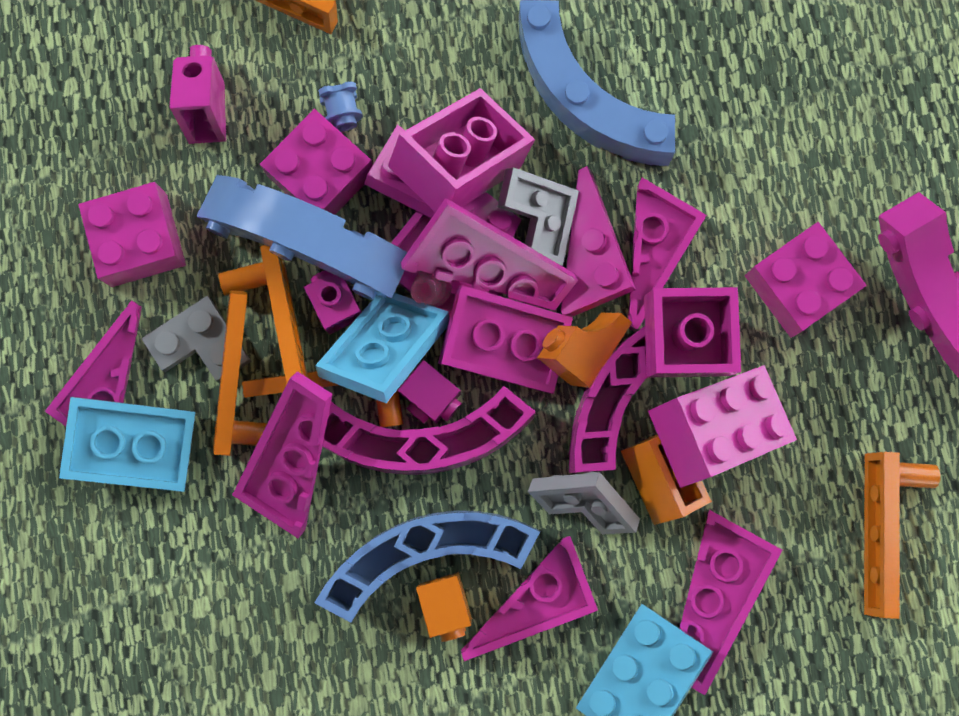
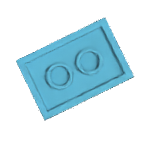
[315,293,450,403]
[59,397,196,492]
[576,604,714,716]

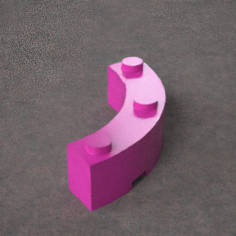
[878,192,959,378]
[569,326,647,473]
[322,386,536,475]

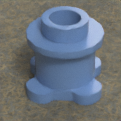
[318,82,363,132]

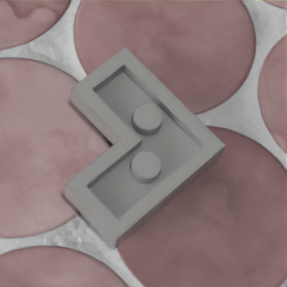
[497,167,579,266]
[141,295,252,383]
[528,472,640,535]

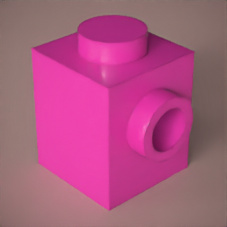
[304,271,362,335]
[398,360,462,424]

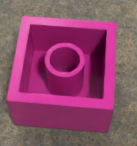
[260,108,373,215]
[78,182,186,287]
[744,222,867,338]
[644,287,741,378]

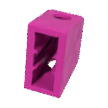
[170,45,226,144]

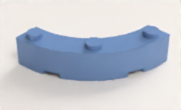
[519,0,675,166]
[196,175,407,300]
[314,510,540,623]

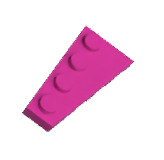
[364,124,521,237]
[401,198,578,311]
[232,371,333,539]
[679,510,783,695]

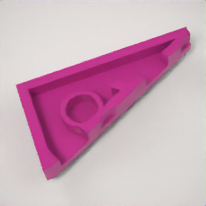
[561,166,636,317]
[628,177,707,332]
[45,300,142,427]
[461,536,598,661]

